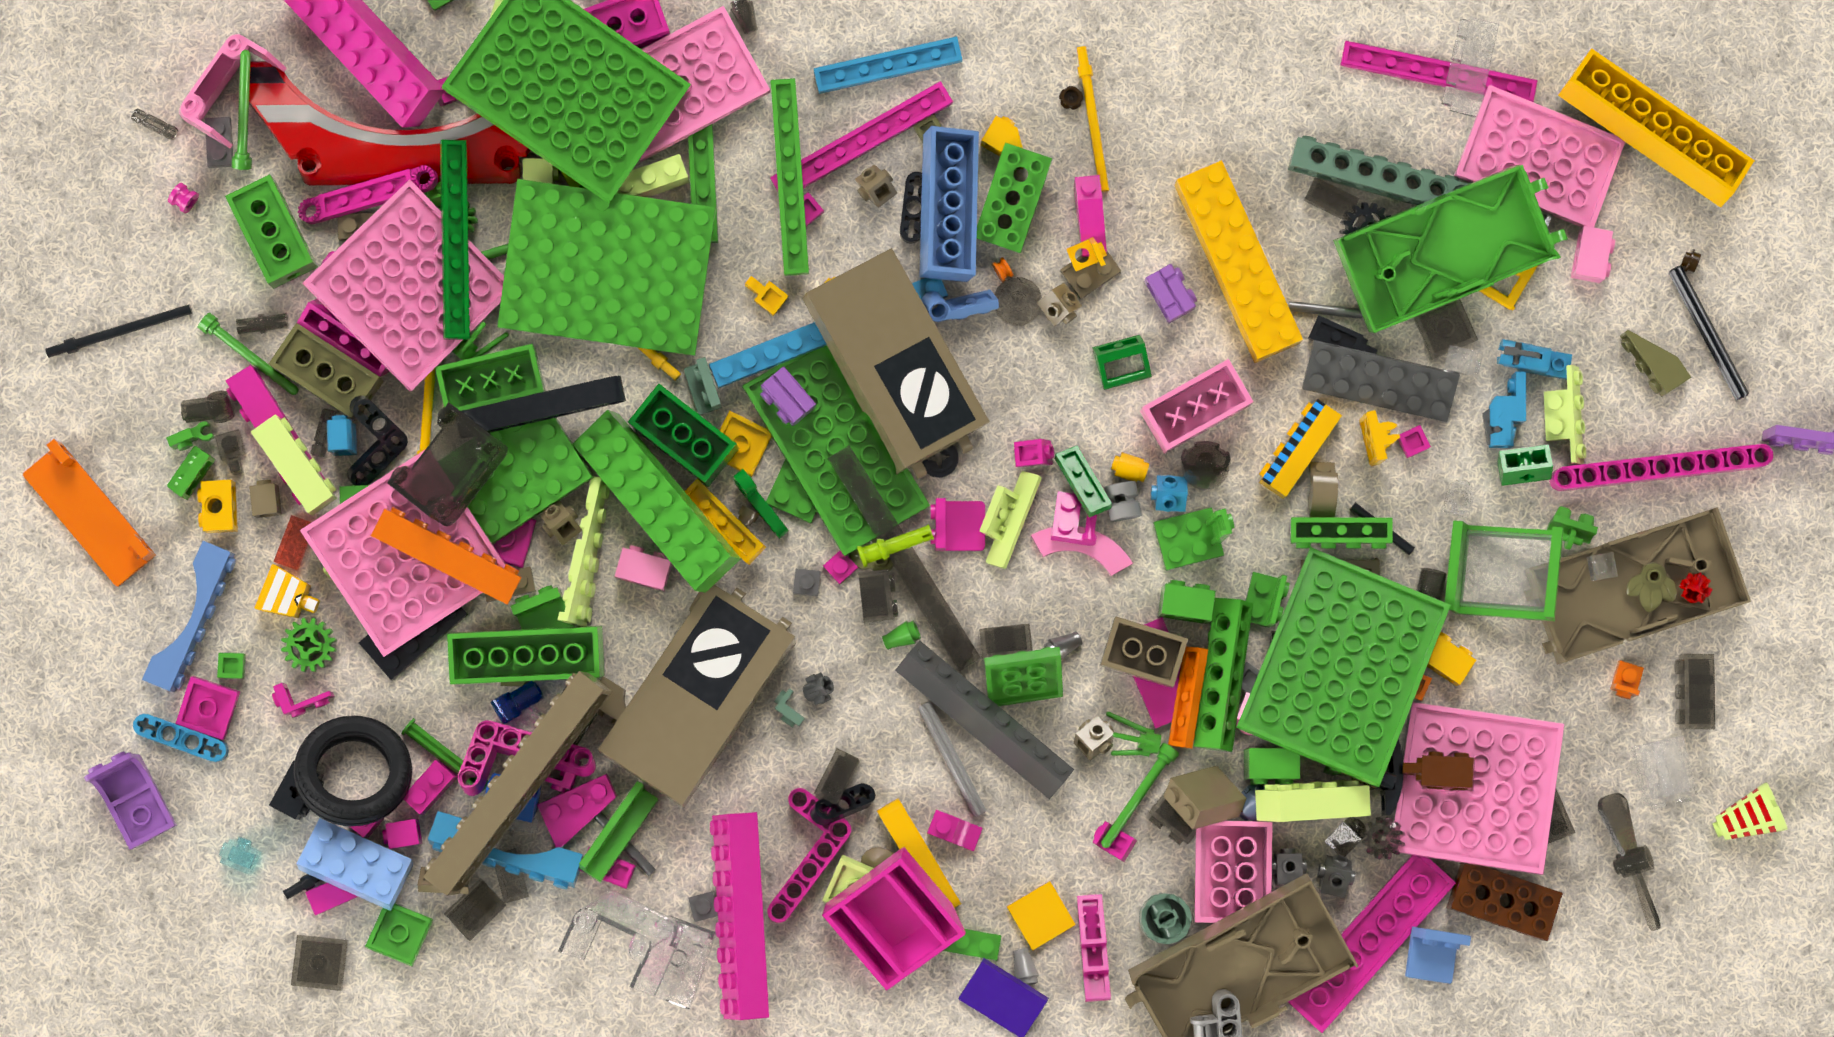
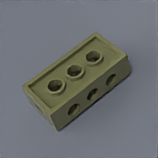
[268,323,384,422]

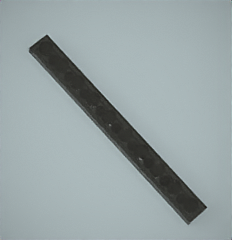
[827,445,981,671]

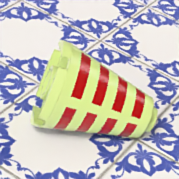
[1712,782,1787,840]

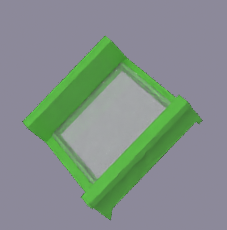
[1445,521,1564,621]

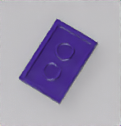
[958,958,1049,1037]

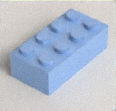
[296,818,413,911]

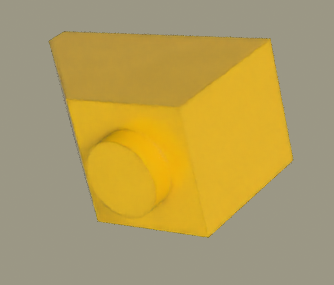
[980,115,1024,170]

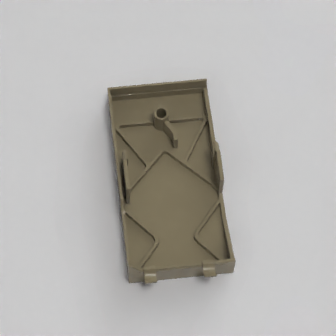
[1125,873,1359,1037]

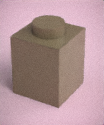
[249,480,282,518]

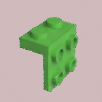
[510,585,575,629]

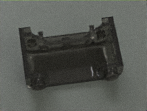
[387,402,508,527]

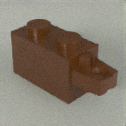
[1403,751,1475,791]

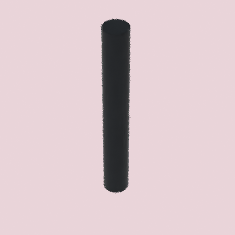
[1349,502,1415,555]

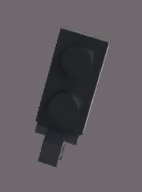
[1308,315,1378,354]

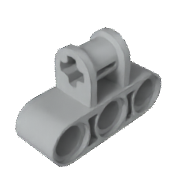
[1190,989,1242,1037]

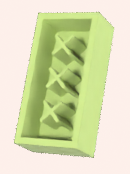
[1255,780,1371,822]

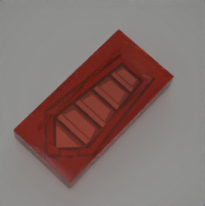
[273,515,312,571]

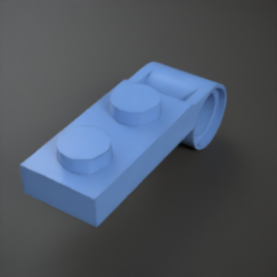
[922,289,999,322]

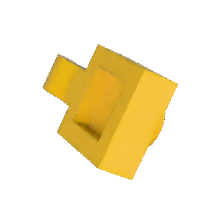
[745,276,789,316]

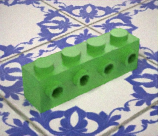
[1291,517,1393,549]

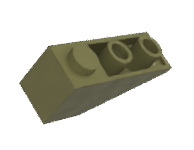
[1620,330,1692,397]

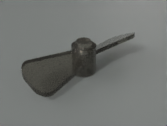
[1598,793,1661,931]

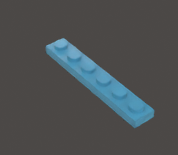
[813,36,963,94]

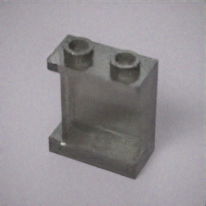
[814,748,860,804]

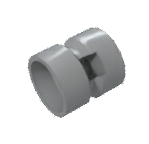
[1104,481,1142,522]

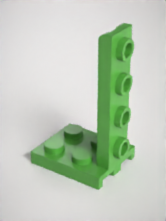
[1153,507,1235,571]

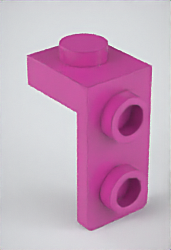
[272,683,335,718]

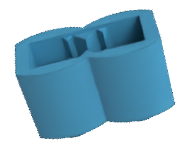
[327,415,358,456]

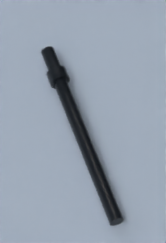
[45,304,193,358]

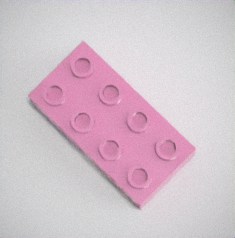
[1140,359,1253,454]

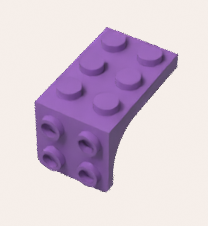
[1762,425,1834,455]
[84,751,177,850]

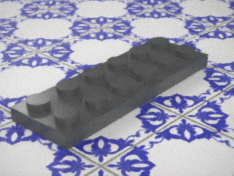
[1302,340,1460,422]

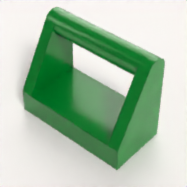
[1092,335,1152,390]

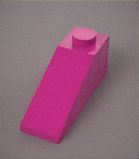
[1074,175,1107,257]

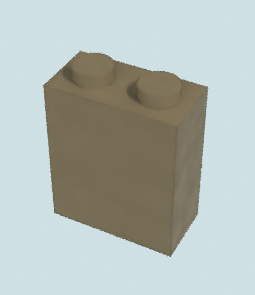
[1163,765,1247,830]

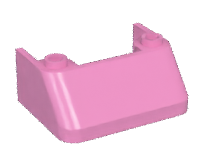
[179,34,287,148]

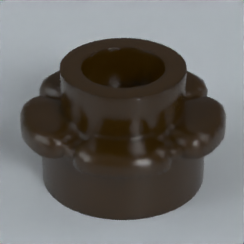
[1059,86,1083,110]
[1681,249,1702,273]

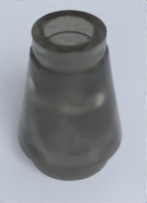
[730,0,758,35]

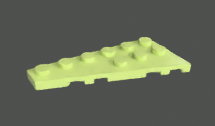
[558,476,610,627]

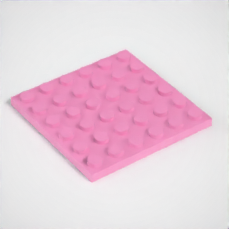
[302,179,504,391]
[300,448,506,657]
[1390,702,1564,875]

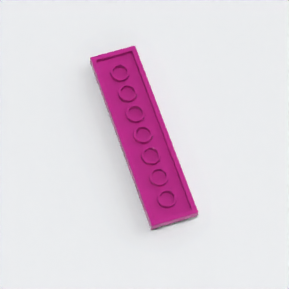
[1288,855,1456,1033]

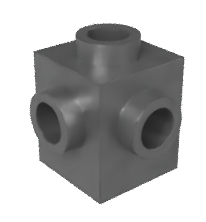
[1272,848,1307,884]
[1317,855,1356,898]

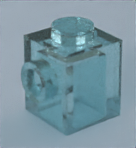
[219,836,262,874]

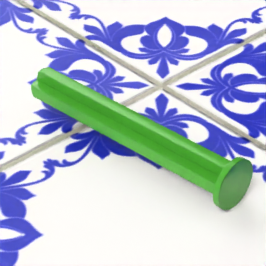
[401,718,489,791]

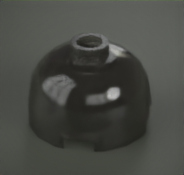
[1181,441,1231,490]

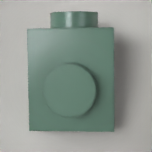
[774,688,805,728]

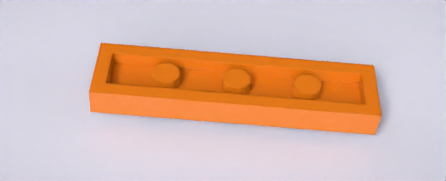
[1168,646,1208,749]

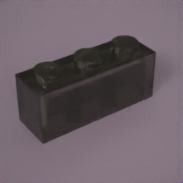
[1674,654,1715,730]

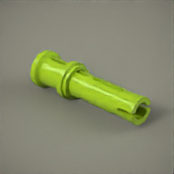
[857,524,934,568]

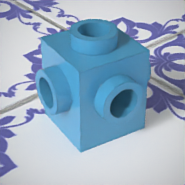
[1151,475,1188,512]

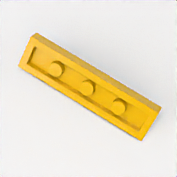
[685,479,766,565]

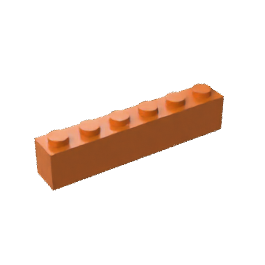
[371,506,522,605]

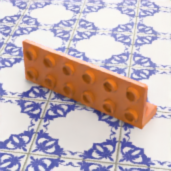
[23,439,156,587]

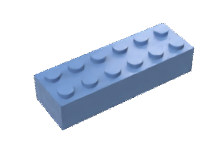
[919,126,979,282]

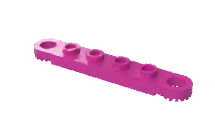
[298,165,438,224]

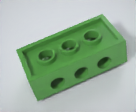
[976,143,1053,253]
[225,174,318,289]

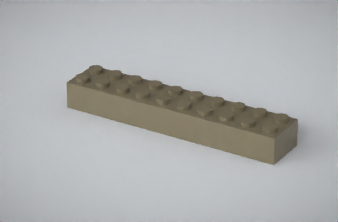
[423,671,613,896]

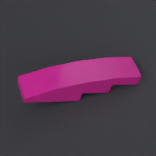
[1077,894,1111,1002]

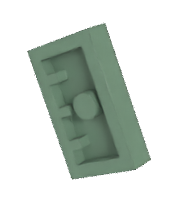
[684,357,722,415]

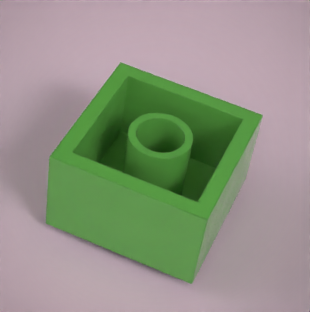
[1157,580,1216,624]
[1244,748,1300,785]

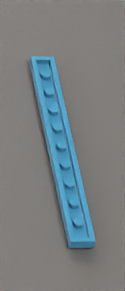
[709,278,948,389]

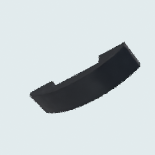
[1380,738,1404,816]

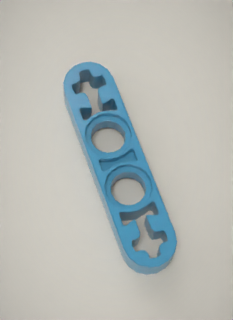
[133,714,228,762]

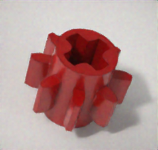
[1679,573,1713,604]

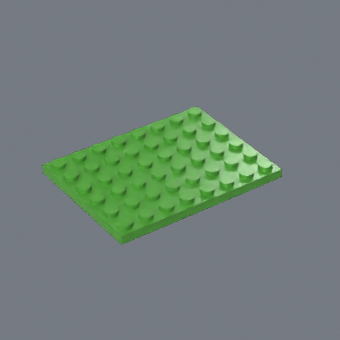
[441,0,691,204]
[497,179,716,356]
[1236,547,1451,787]

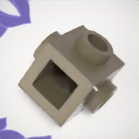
[855,165,897,208]
[1037,283,1082,327]
[540,501,582,545]
[1074,716,1114,761]

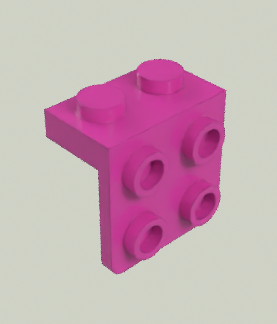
[931,498,985,551]

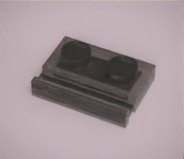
[444,878,506,941]

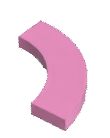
[1031,526,1133,576]

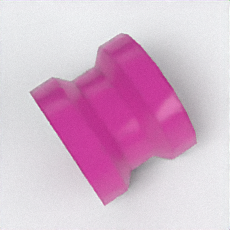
[168,182,199,214]

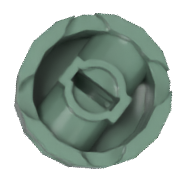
[1139,893,1192,944]

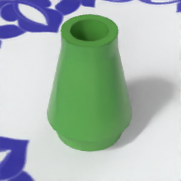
[882,620,921,650]

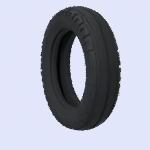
[294,715,412,826]

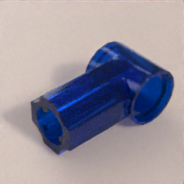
[490,681,544,724]

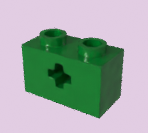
[1497,444,1553,486]

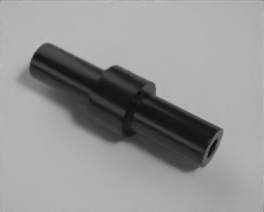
[283,874,320,900]

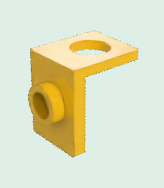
[1066,237,1107,271]

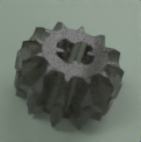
[1362,817,1406,860]

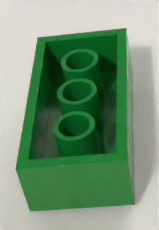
[628,383,740,487]

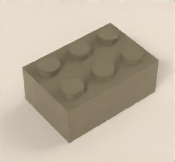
[1100,616,1188,688]

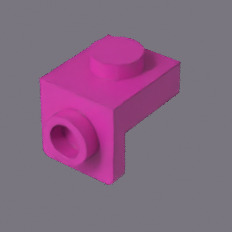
[1093,821,1137,862]

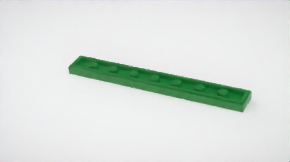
[440,140,470,340]

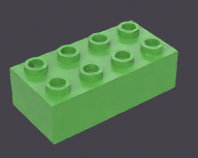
[435,344,546,419]

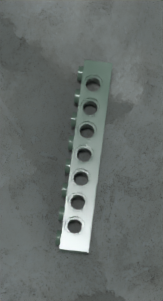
[1288,136,1472,205]

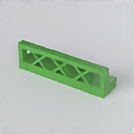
[579,781,659,883]

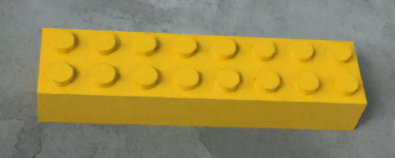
[1558,48,1755,208]
[1174,160,1303,363]

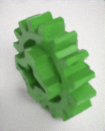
[281,618,337,672]

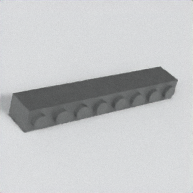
[895,641,1075,800]

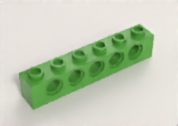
[1194,598,1253,752]

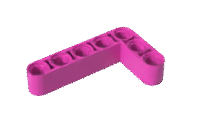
[458,720,596,796]
[767,788,851,923]

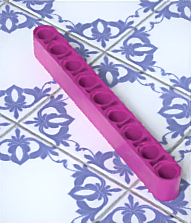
[1549,444,1773,491]

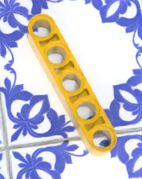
[877,798,961,909]

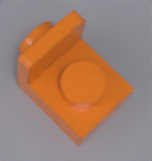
[1610,660,1644,700]

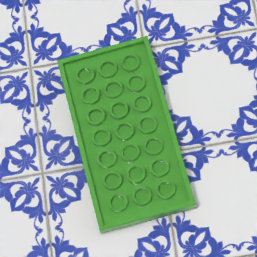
[742,345,930,557]

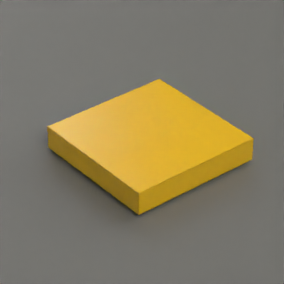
[720,410,772,477]
[1007,881,1076,951]

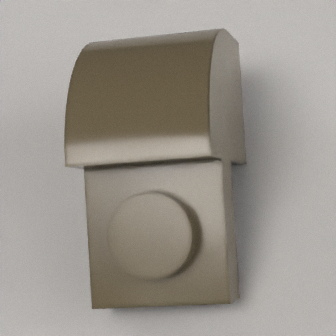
[1308,462,1338,517]

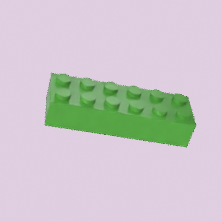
[447,625,605,684]

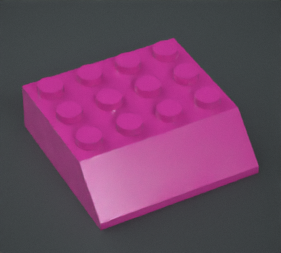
[822,847,966,991]

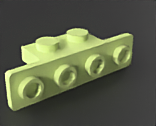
[1544,365,1586,465]
[979,471,1042,569]

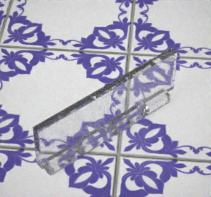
[1441,17,1499,118]

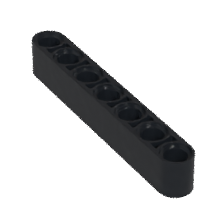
[455,376,626,438]

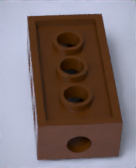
[1446,863,1563,941]

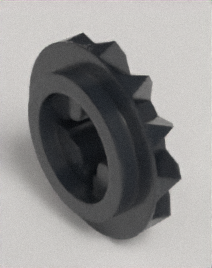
[922,445,959,478]

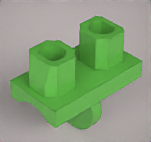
[1547,506,1598,550]

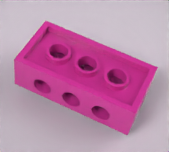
[584,0,670,48]

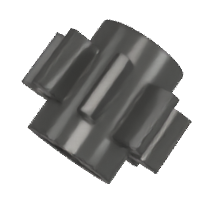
[803,672,834,705]

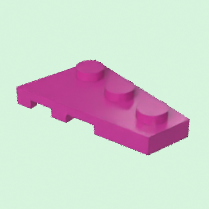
[537,773,617,848]

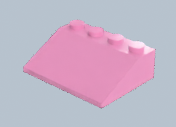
[1194,821,1272,923]

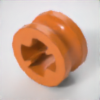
[992,257,1014,282]

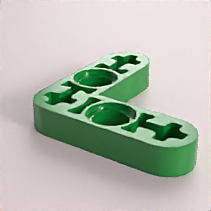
[733,469,789,539]

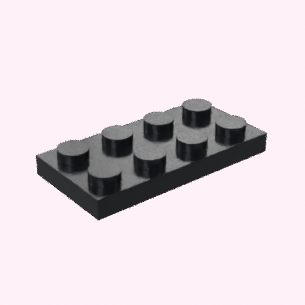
[359,607,468,681]

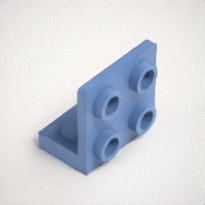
[1405,927,1471,984]

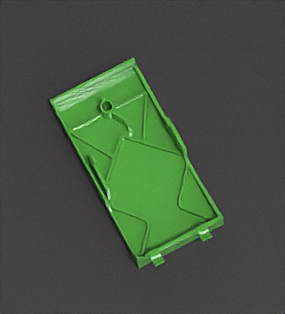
[1333,165,1568,333]

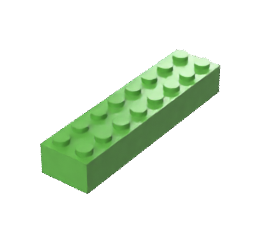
[572,409,741,593]

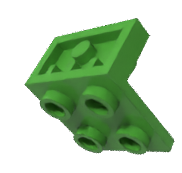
[1245,572,1290,628]

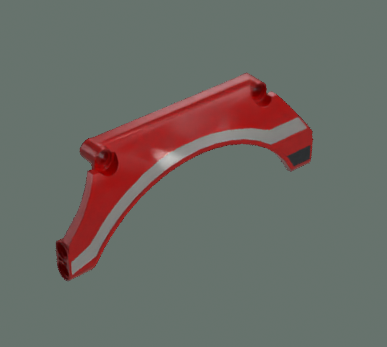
[249,61,530,186]

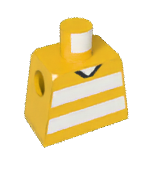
[254,564,320,618]

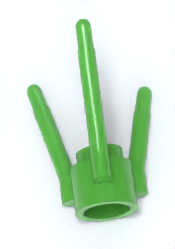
[452,322,509,360]
[1106,712,1161,757]

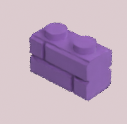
[1144,263,1197,324]
[760,367,816,426]

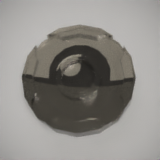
[994,277,1042,326]

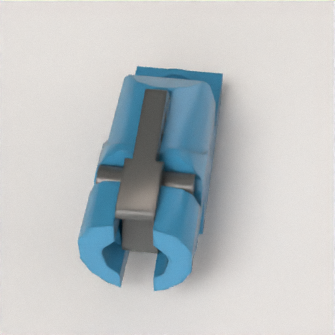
[1497,339,1572,380]
[1482,372,1526,448]

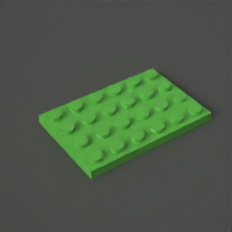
[438,418,594,545]

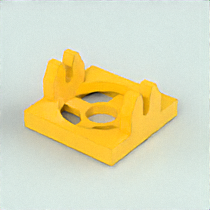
[1359,410,1400,467]

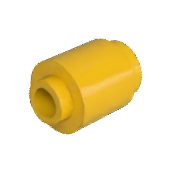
[1111,452,1149,483]

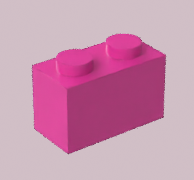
[403,760,458,815]

